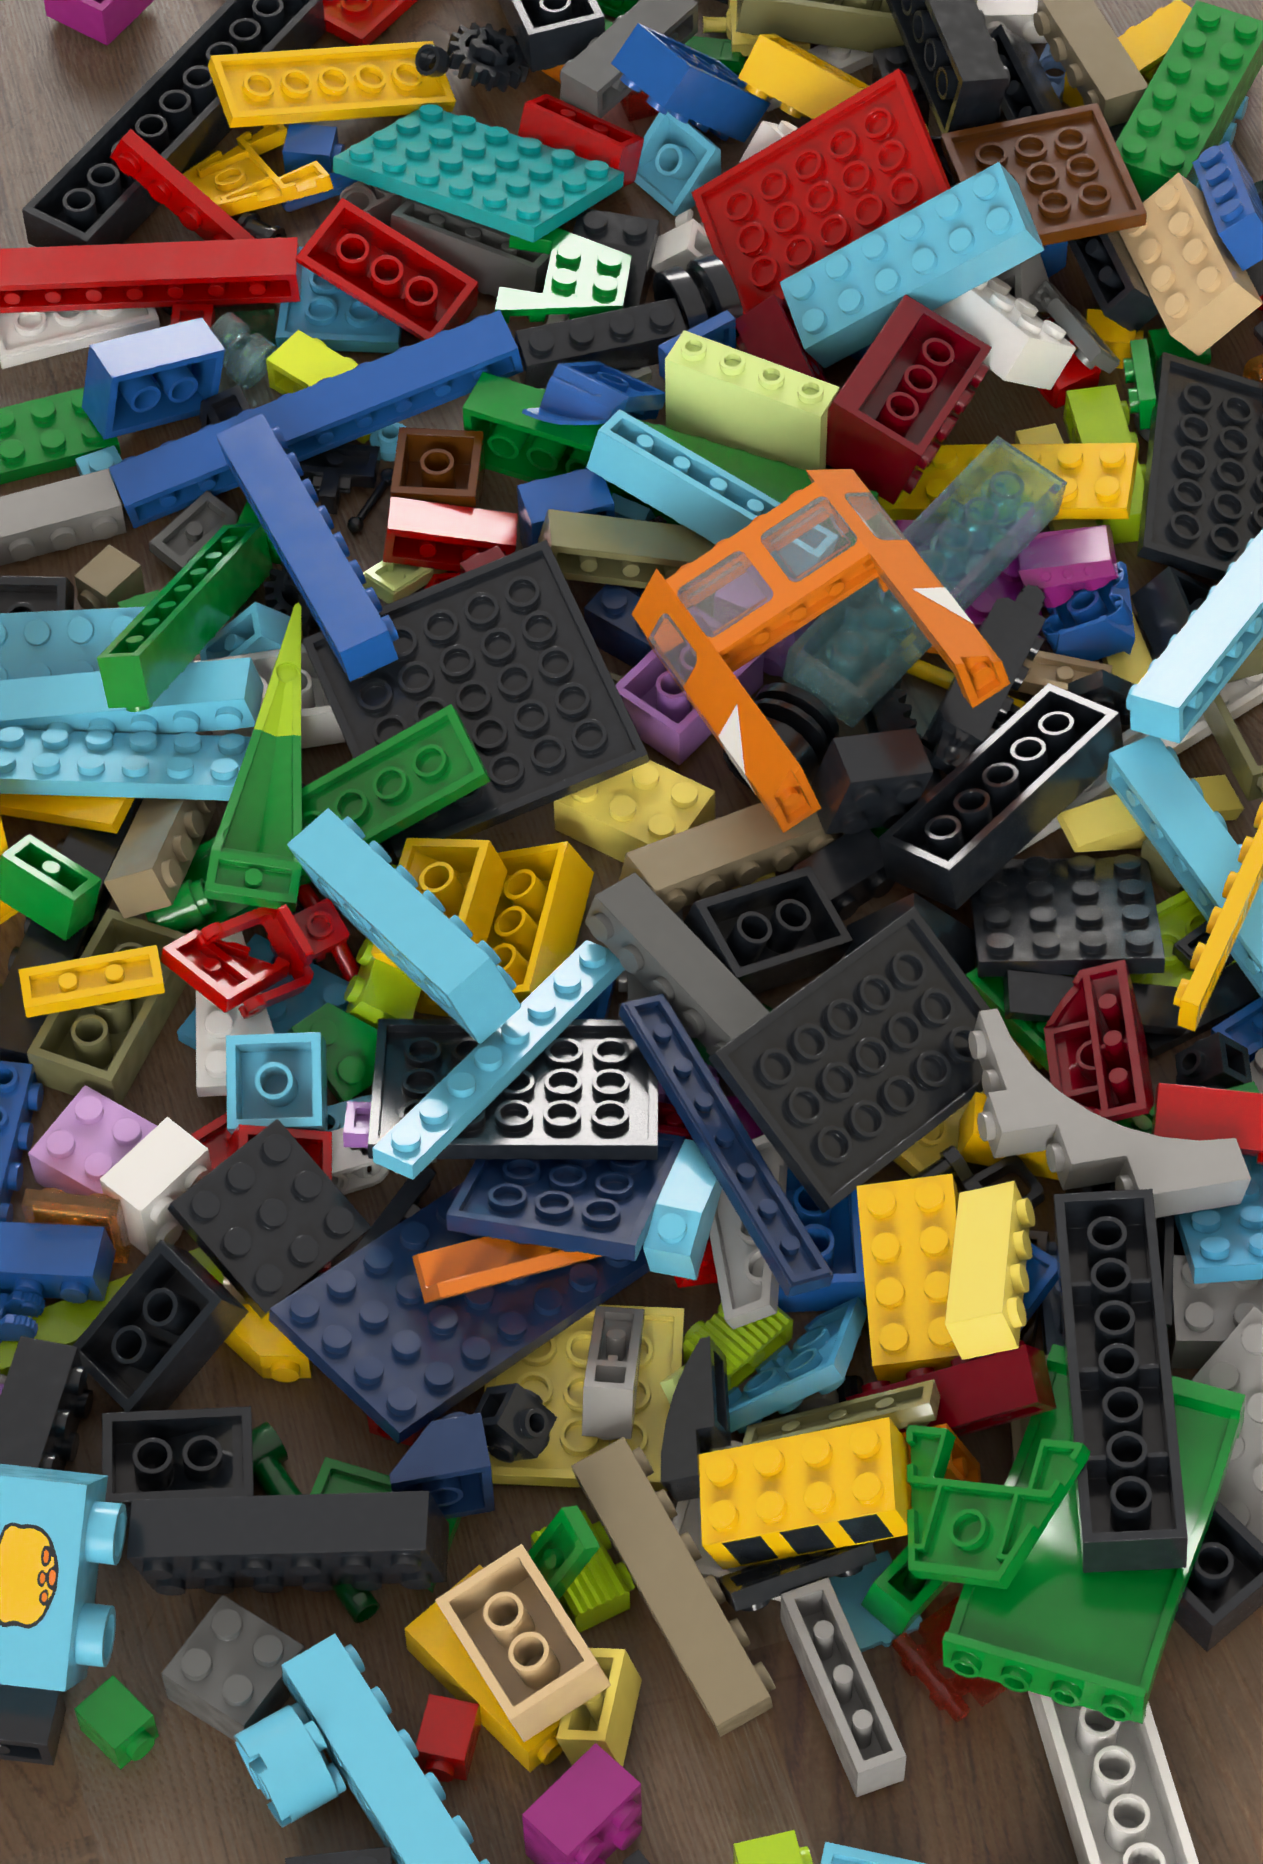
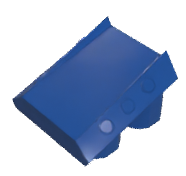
[1042,561,1135,661]

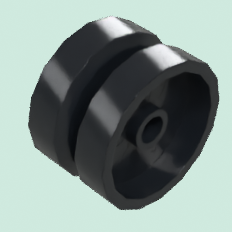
[653,253,743,337]

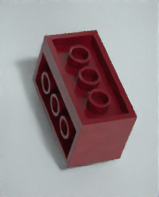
[826,294,992,505]

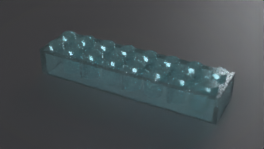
[782,436,1067,728]

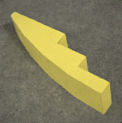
[1057,775,1244,853]

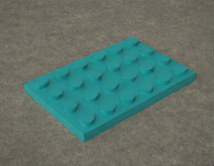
[333,104,624,243]

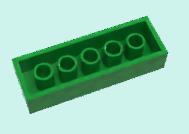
[1116,0,1263,203]

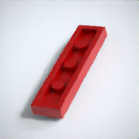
[110,129,255,241]

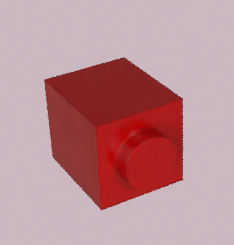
[415,1694,481,1782]

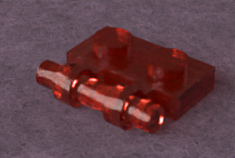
[891,1596,1008,1722]

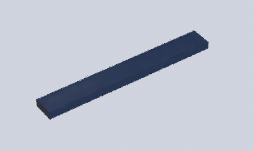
[619,993,834,1298]

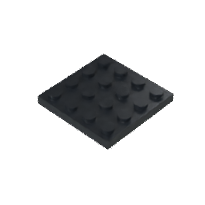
[970,854,1165,977]

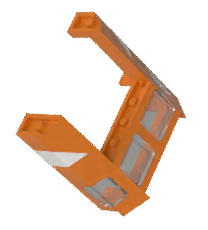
[631,469,1010,833]

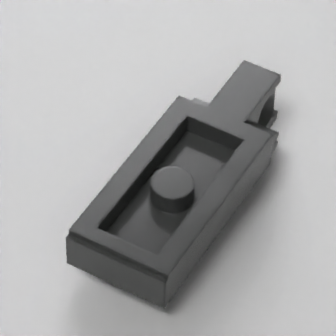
[1029,280,1120,374]

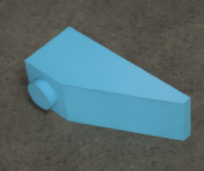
[643,1139,722,1280]

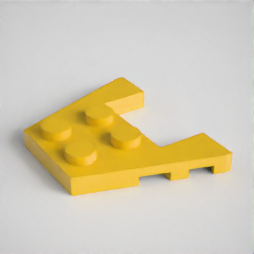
[183,124,334,216]

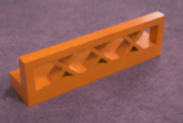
[412,1237,602,1304]

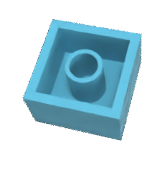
[226,1032,328,1135]

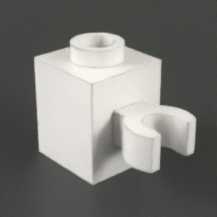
[651,209,714,272]

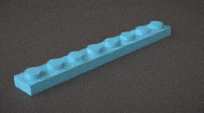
[372,940,625,1180]

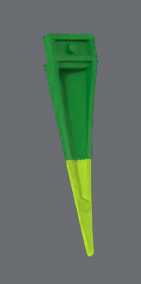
[204,602,302,912]

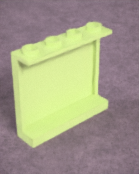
[665,330,839,470]

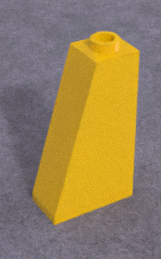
[404,1564,563,1773]

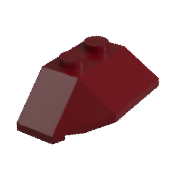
[1044,959,1155,1122]

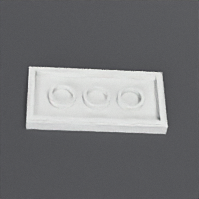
[0,307,160,369]

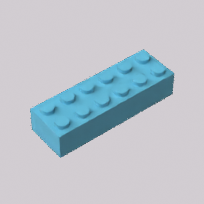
[780,162,1044,368]
[287,808,522,1044]

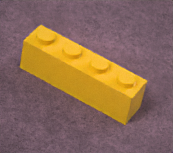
[1063,0,1192,108]

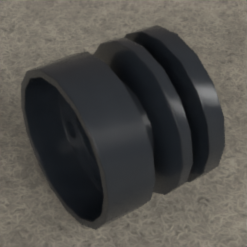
[723,682,839,790]

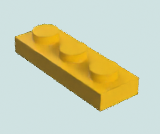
[19,945,165,1018]

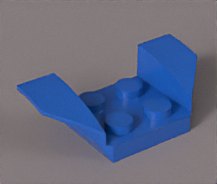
[522,361,665,425]

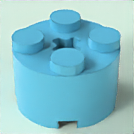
[234,1702,347,1828]

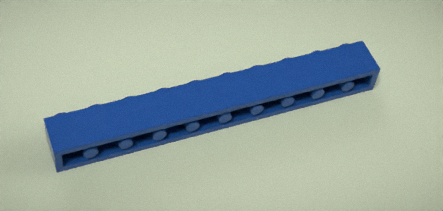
[108,310,524,529]

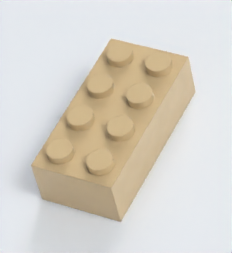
[1119,173,1263,356]

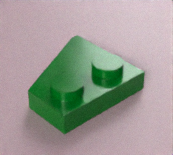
[288,1002,378,1103]

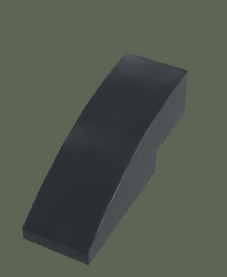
[661,1336,731,1502]

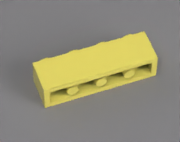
[945,1181,1035,1360]

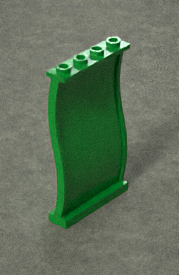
[942,1344,1246,1724]

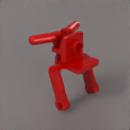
[196,883,360,1019]

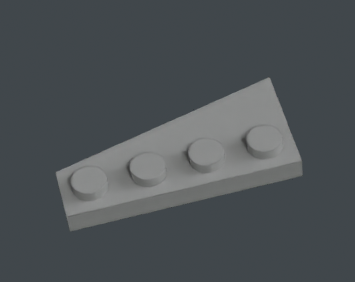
[709,1135,788,1329]

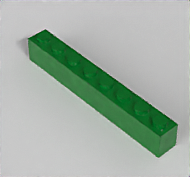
[97,523,273,712]

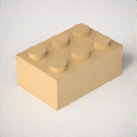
[435,1544,611,1742]

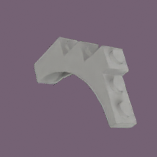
[968,1009,1251,1218]

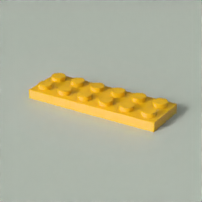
[208,41,456,128]
[878,443,1139,520]

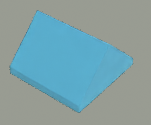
[634,112,721,216]

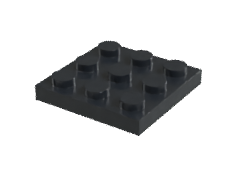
[167,1119,371,1319]

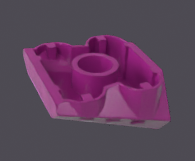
[1014,525,1119,608]

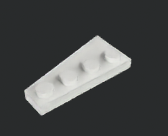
[196,931,274,1097]

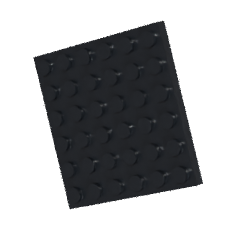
[302,539,649,863]

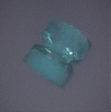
[210,312,278,389]

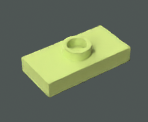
[363,560,448,604]

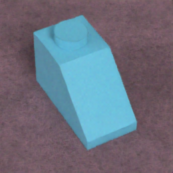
[200,601,291,661]

